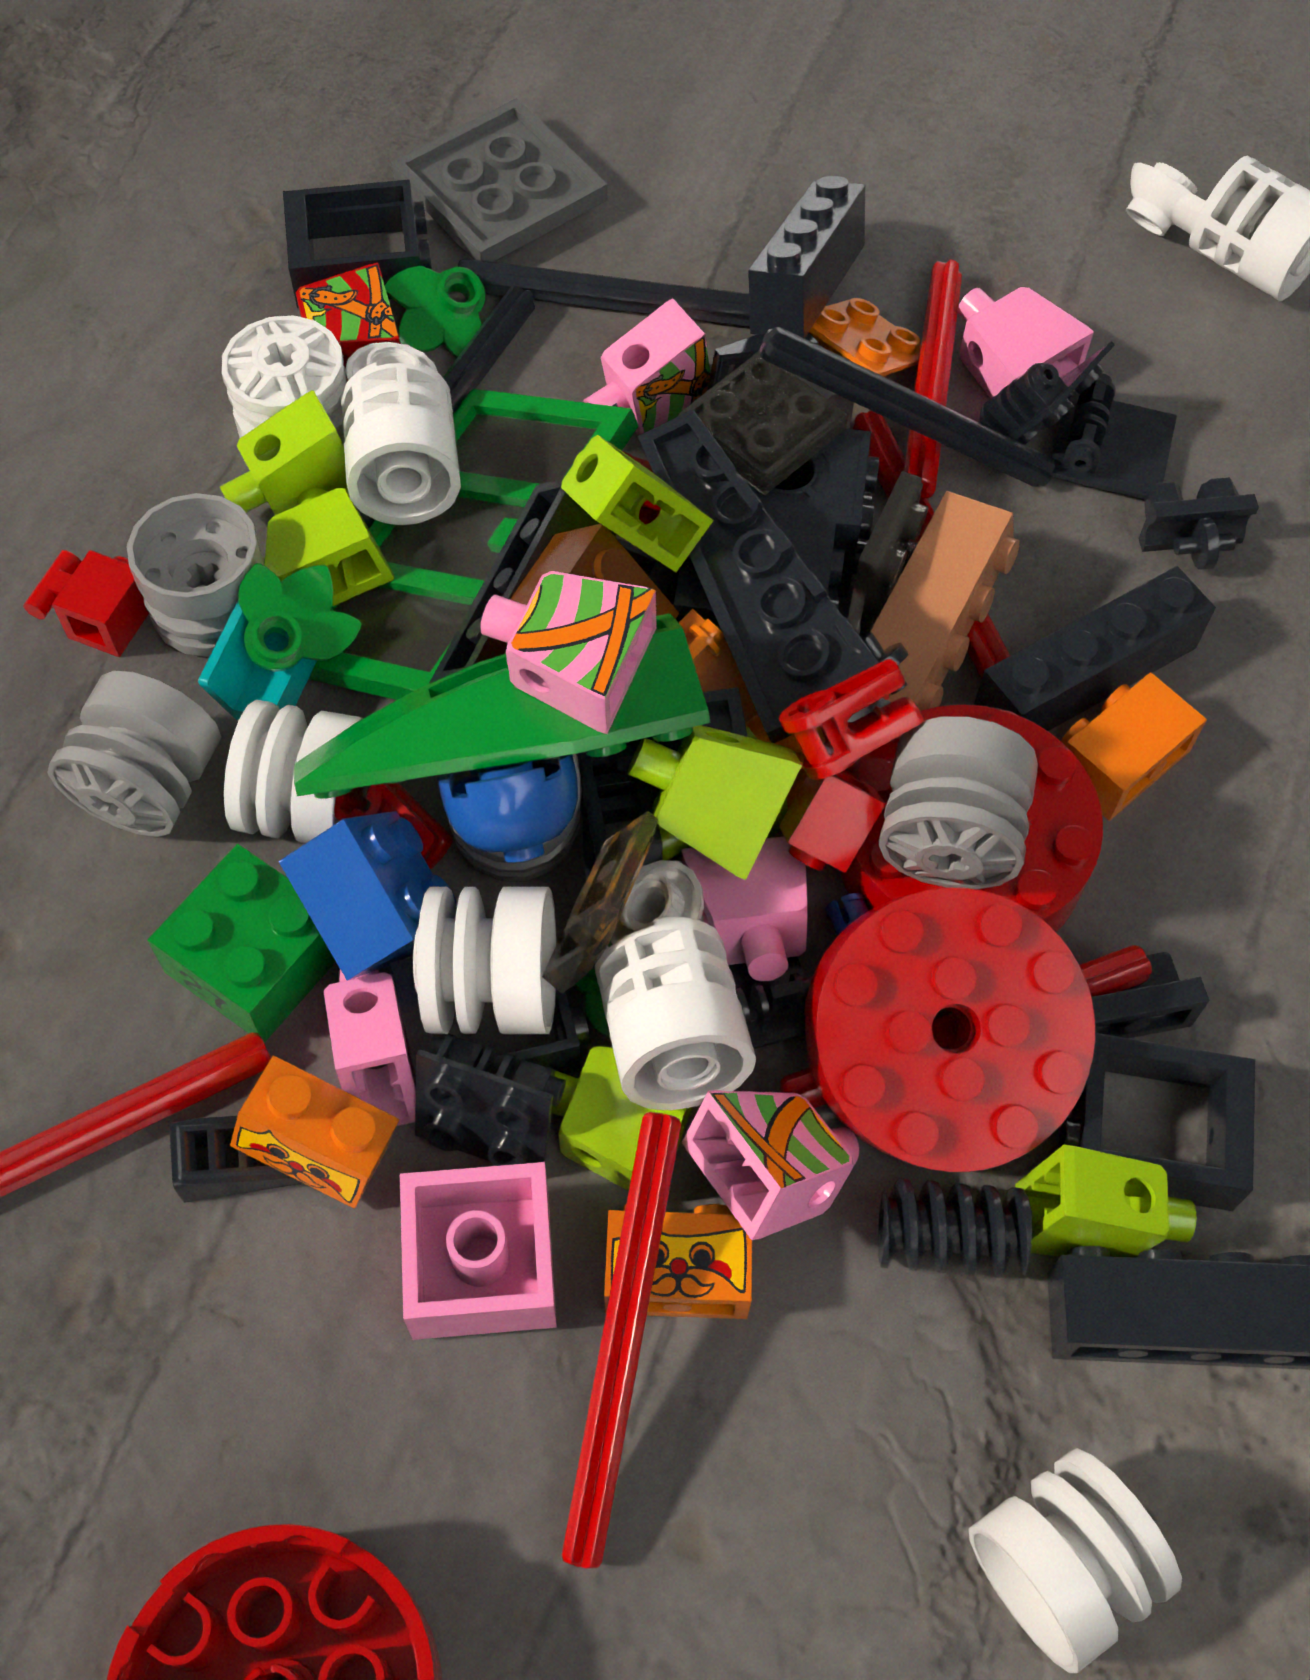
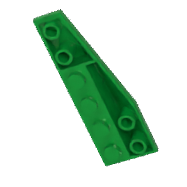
[294,613,711,799]

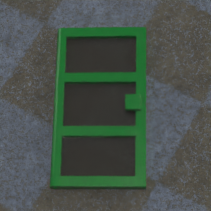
[309,389,639,700]

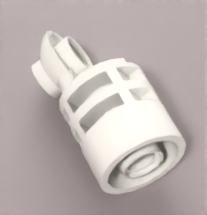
[1126,155,1310,301]
[341,342,461,525]
[595,860,756,1110]

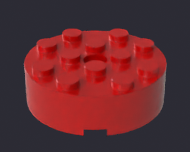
[841,705,1103,932]
[804,888,1095,1172]
[107,1524,442,1680]

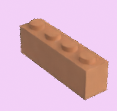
[870,491,1020,711]

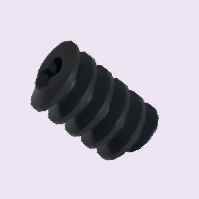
[878,1178,1032,1278]

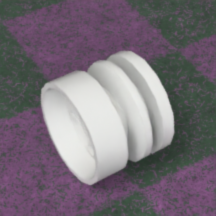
[222,315,347,445]
[223,700,367,844]
[413,887,557,1034]
[969,1448,1182,1673]

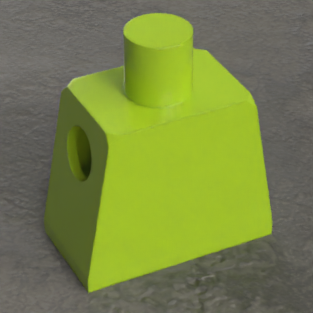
[219,390,349,515]
[561,435,714,572]
[264,488,395,606]
[627,725,802,880]
[551,1046,693,1191]
[1015,1144,1197,1258]

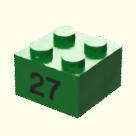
[147,843,336,1043]

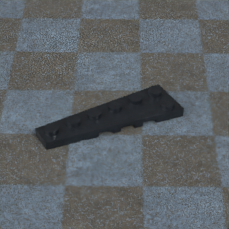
[638,410,879,743]

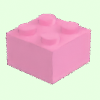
[400,1162,557,1340]

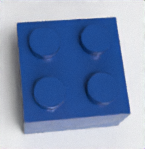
[278,811,456,981]

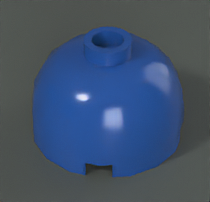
[437,755,579,863]

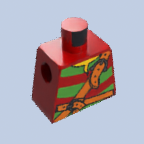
[296,263,400,381]

